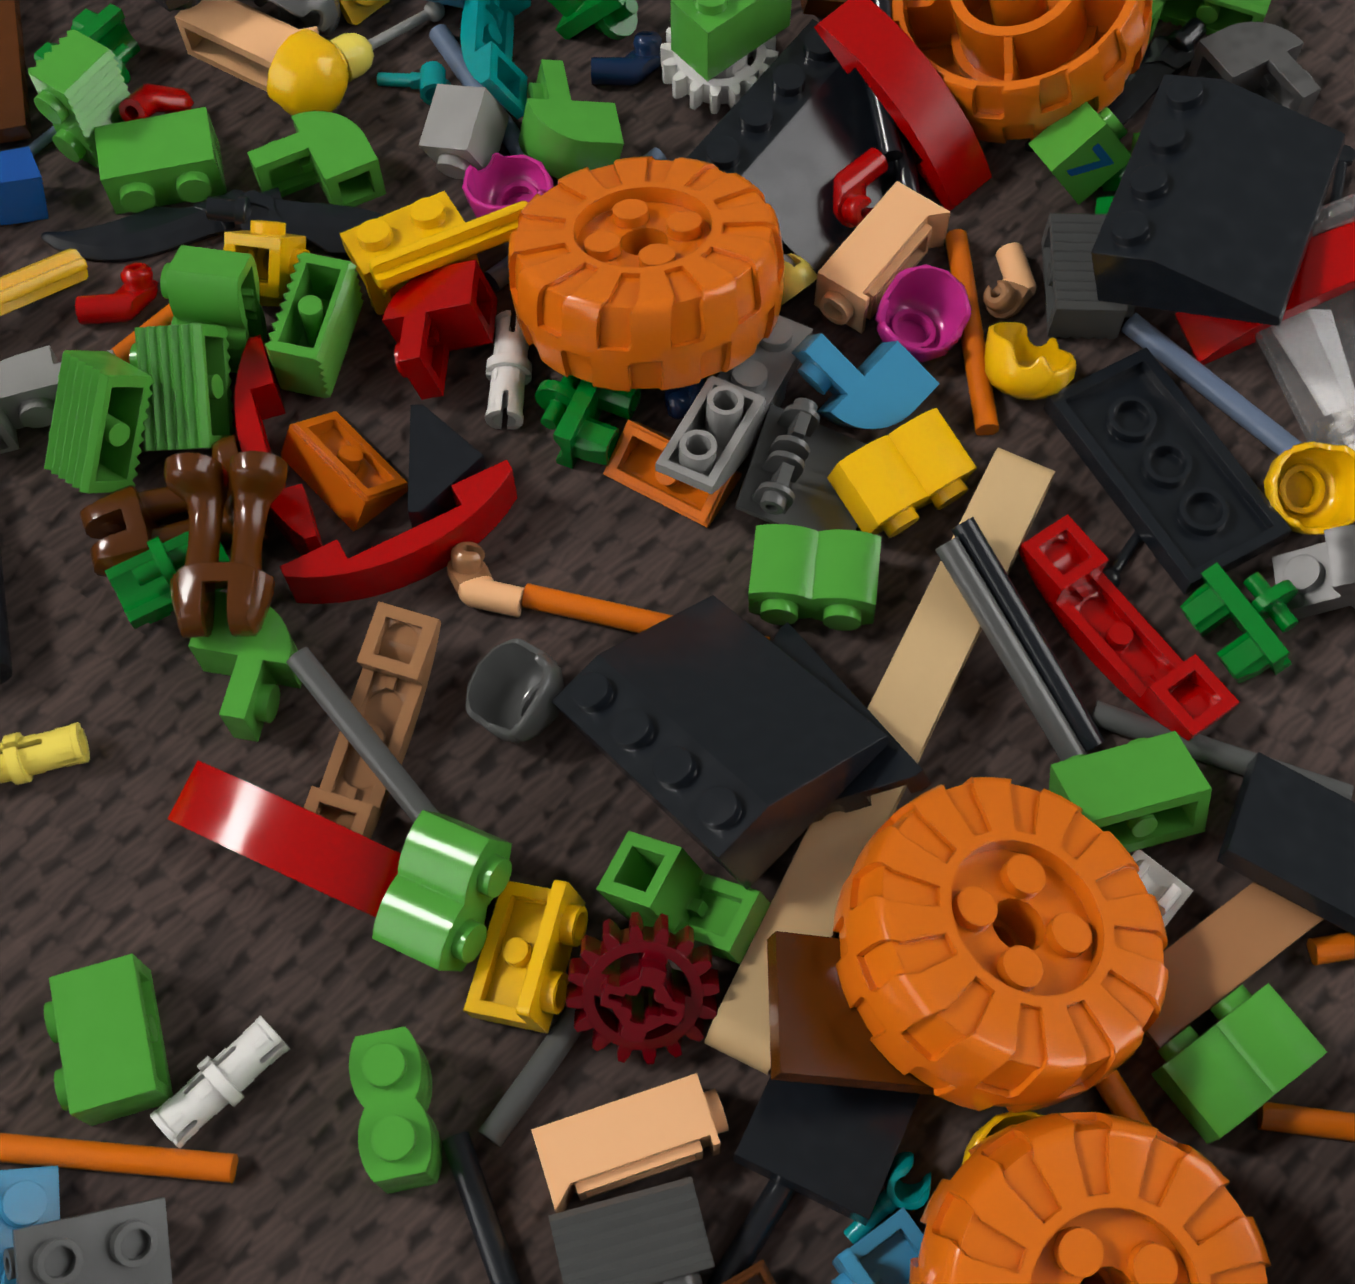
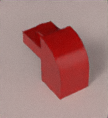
[382,259,498,400]

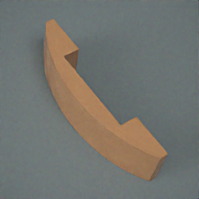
[304,601,441,839]
[1145,882,1324,1049]

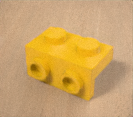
[339,190,480,315]
[463,880,588,1034]

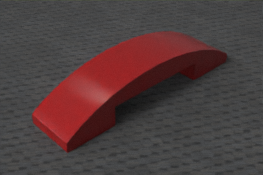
[814,0,992,211]
[1175,221,1355,365]
[234,335,323,555]
[279,460,518,604]
[1018,514,1240,741]
[167,760,401,918]

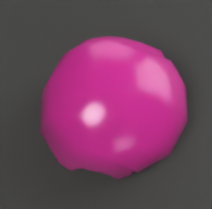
[462,153,554,218]
[875,264,971,363]

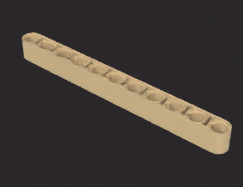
[705,447,1056,1075]

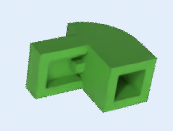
[518,59,624,179]
[247,111,386,207]
[188,591,302,742]
[596,831,771,964]

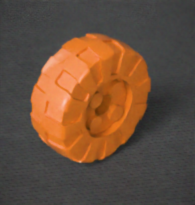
[892,0,1153,144]
[508,156,784,392]
[833,777,1169,1113]
[909,1112,1271,1284]

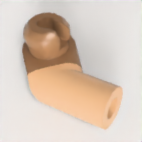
[983,242,1037,319]
[447,541,525,618]

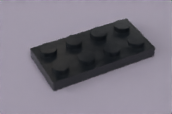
[1044,347,1292,595]

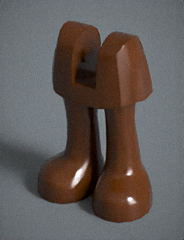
[80,435,270,577]
[164,451,287,638]

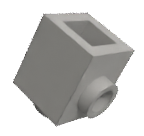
[418,84,510,179]

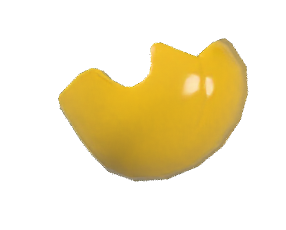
[267,29,349,115]
[984,322,1077,400]
[1264,441,1355,535]

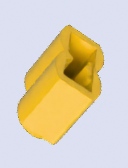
[827,408,977,538]

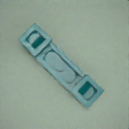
[460,0,531,119]

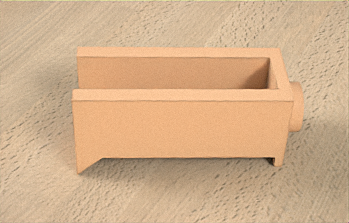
[175,0,319,92]
[814,181,951,334]
[531,1073,729,1213]

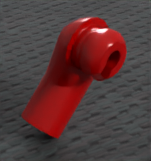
[119,83,194,121]
[833,148,888,228]
[75,263,158,325]

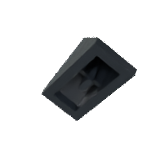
[408,404,486,528]

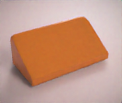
[281,411,408,532]
[603,420,742,528]

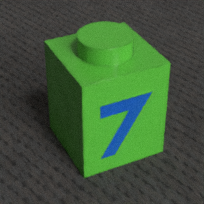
[1028,101,1131,205]

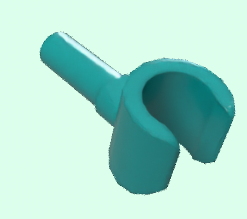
[376,61,451,105]
[843,1152,932,1244]

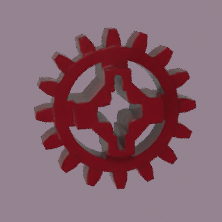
[566,911,720,1065]

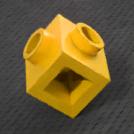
[223,220,310,306]

